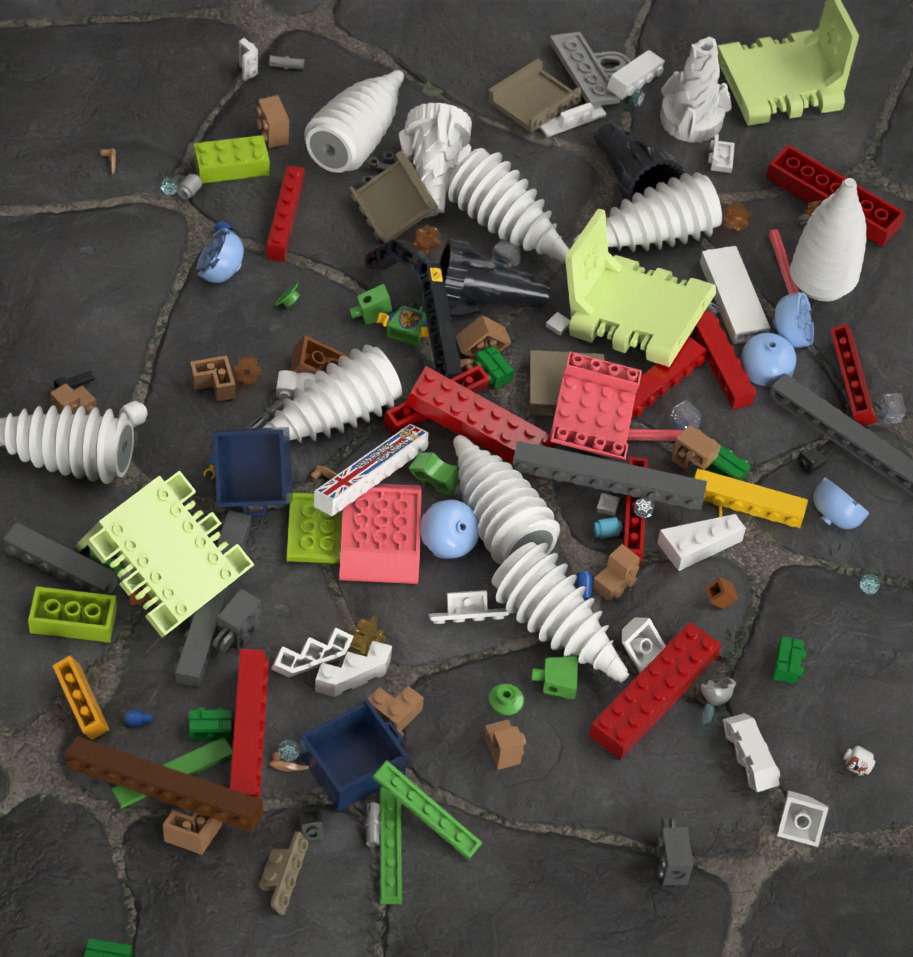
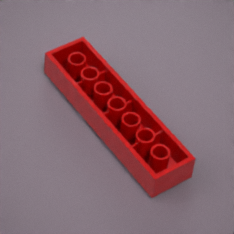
[766,145,906,247]
[404,366,557,478]
[589,622,722,760]
[230,649,269,799]

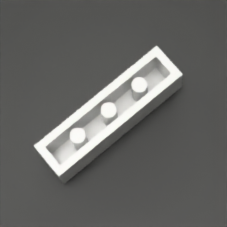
[607,50,665,99]

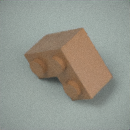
[455,315,511,359]
[190,355,235,401]
[50,383,97,415]
[671,425,720,471]
[592,544,640,603]
[367,686,424,735]
[484,719,526,770]
[163,810,222,855]

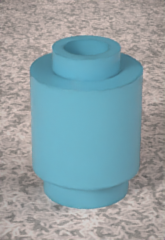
[593,517,623,539]

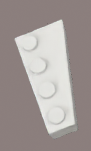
[657,514,746,571]

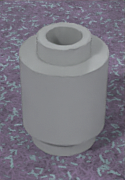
[177,174,202,200]

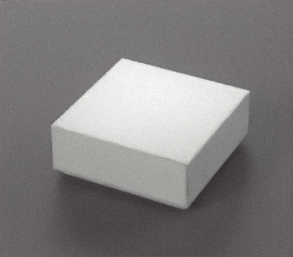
[546,312,570,336]
[596,493,620,516]

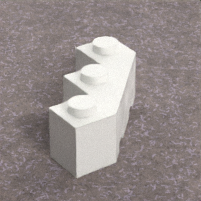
[271,628,354,677]
[315,641,392,697]
[723,713,780,792]

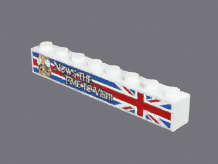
[314,424,429,516]

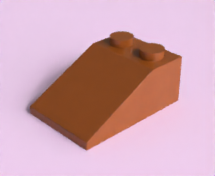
[290,335,350,375]

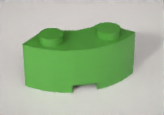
[409,452,460,496]

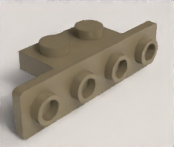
[259,831,309,915]

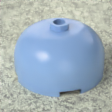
[196,228,244,283]
[773,292,814,348]
[740,333,796,387]
[813,477,870,529]
[420,500,479,559]

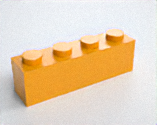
[53,656,110,740]

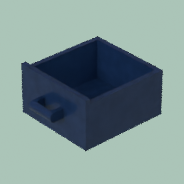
[213,427,293,516]
[299,699,407,812]

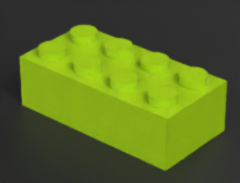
[194,135,270,183]
[28,587,117,643]

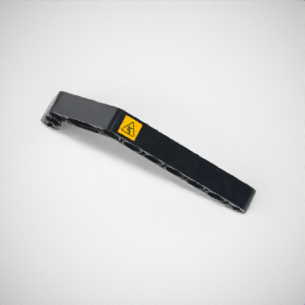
[365,239,462,379]

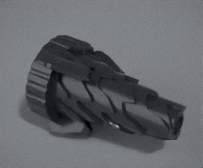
[594,120,684,206]
[439,238,551,316]

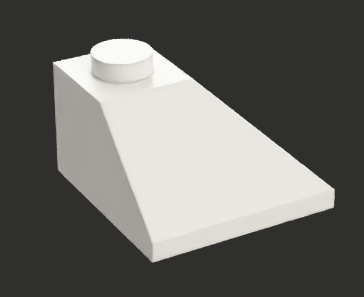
[622,617,666,673]
[777,791,829,847]

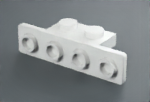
[540,103,606,137]
[428,590,509,624]

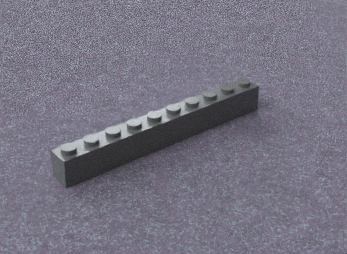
[769,374,913,496]
[512,441,707,510]
[173,510,251,688]

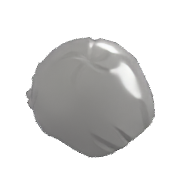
[700,678,736,706]

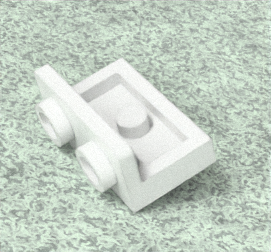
[239,38,258,81]
[708,134,735,173]

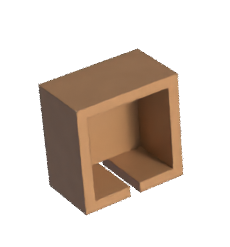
[256,95,289,148]

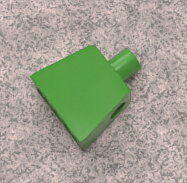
[349,284,393,324]
[532,656,578,700]

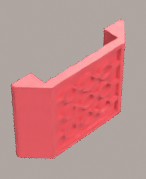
[550,351,642,461]
[339,483,421,584]

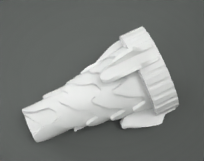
[660,37,732,143]
[399,103,472,218]

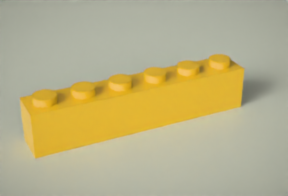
[695,468,808,528]

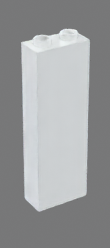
[700,246,770,345]

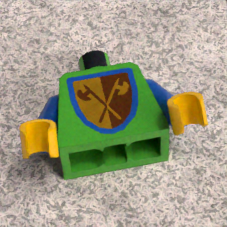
[376,303,430,347]

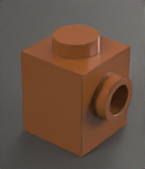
[705,577,738,609]

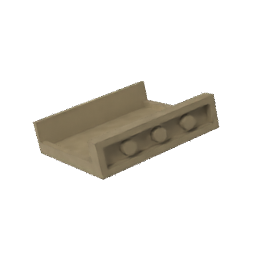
[488,59,581,132]
[349,150,439,243]
[529,350,604,416]

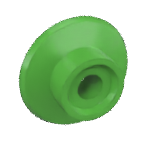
[274,282,300,308]
[488,684,524,715]

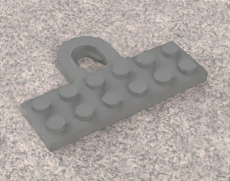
[549,32,631,107]

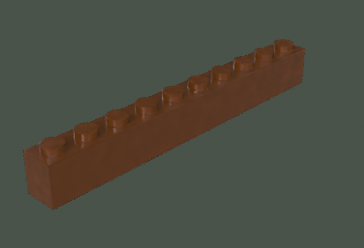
[65,736,264,832]

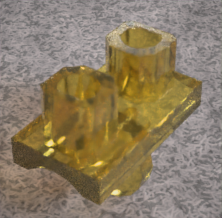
[351,616,387,657]

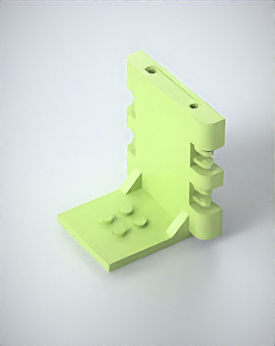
[717,0,859,126]
[565,209,716,367]
[75,471,254,638]

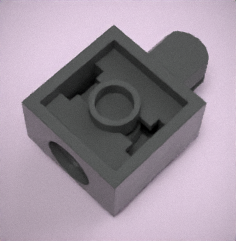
[213,589,262,653]
[655,817,693,886]

